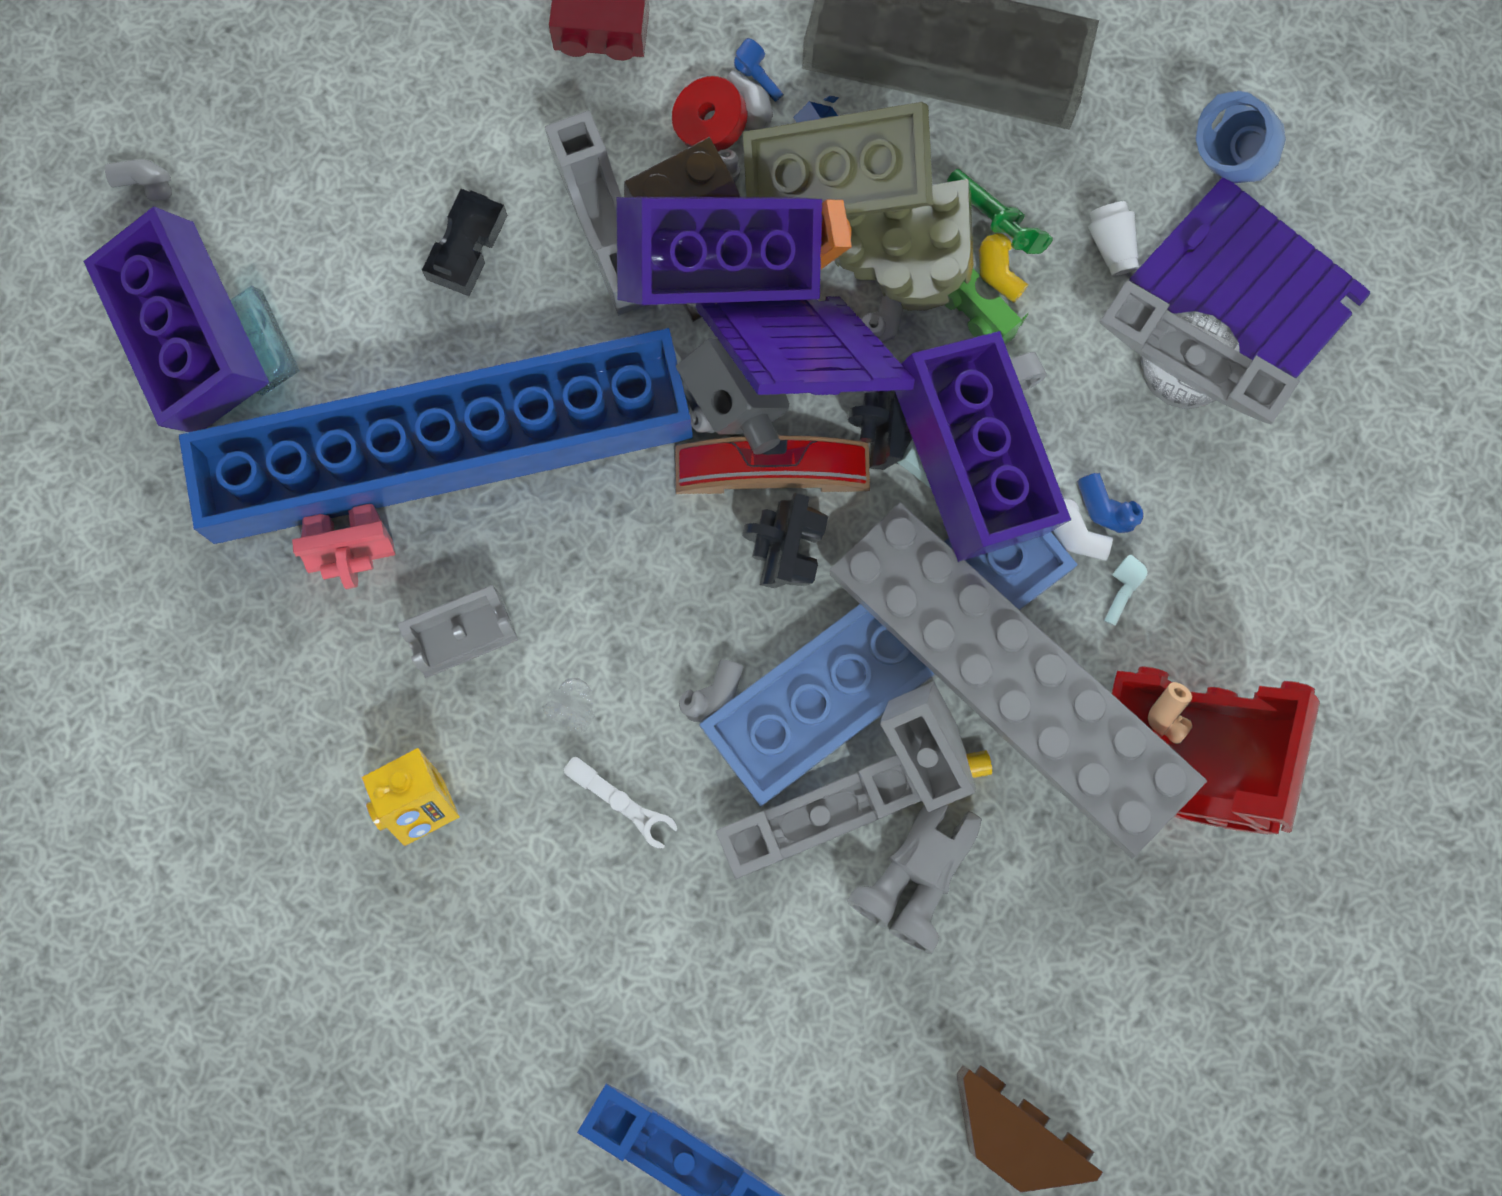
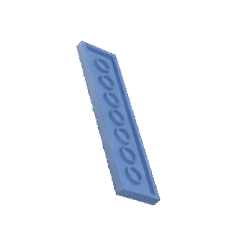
[699,532,1078,808]

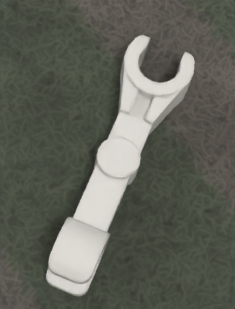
[564,757,677,849]

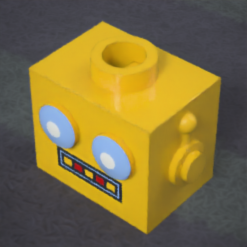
[361,748,460,846]

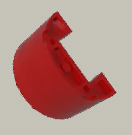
[1111,666,1320,834]

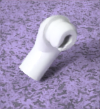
[1053,499,1113,561]

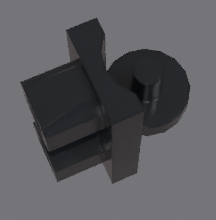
[848,390,912,470]
[742,493,828,588]

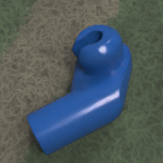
[1077,473,1144,533]

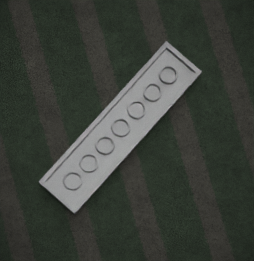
[830,502,1207,859]

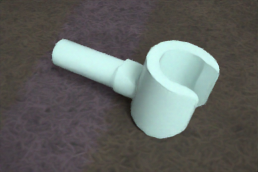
[1104,555,1147,626]

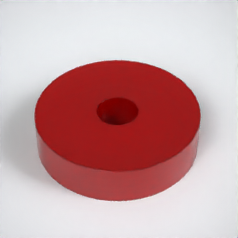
[672,76,748,152]

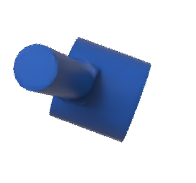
[734,38,784,102]

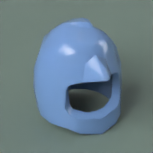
[1196,91,1286,184]

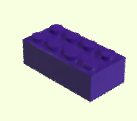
[616,197,822,305]
[83,206,270,432]
[895,331,1071,562]

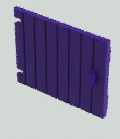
[1129,177,1370,378]
[696,296,915,395]

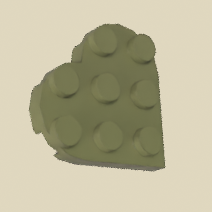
[834,179,974,311]

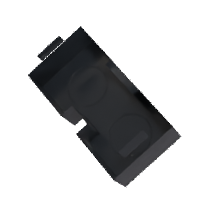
[422,189,508,296]

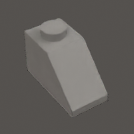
[880,681,976,812]

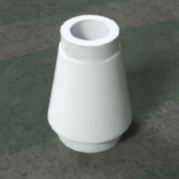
[1088,201,1139,277]

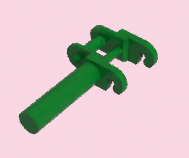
[947,169,1053,254]

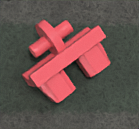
[292,504,396,590]

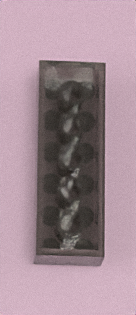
[802,0,1099,130]

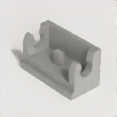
[398,585,518,678]

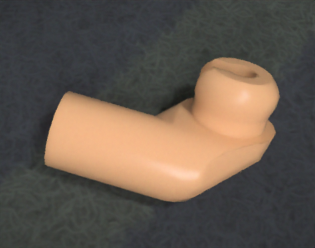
[1148,682,1192,743]

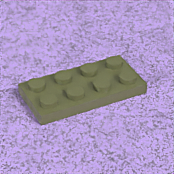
[743,102,933,217]

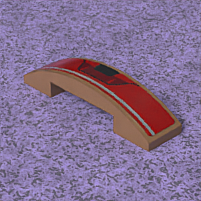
[675,436,870,494]

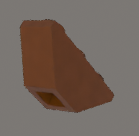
[957,1065,1103,1193]

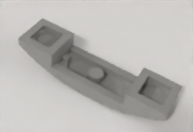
[1100,280,1300,425]
[716,755,922,880]

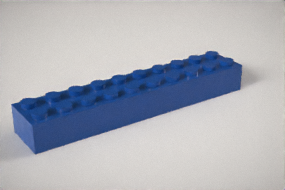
[179,328,693,544]

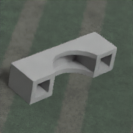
[545,110,646,316]

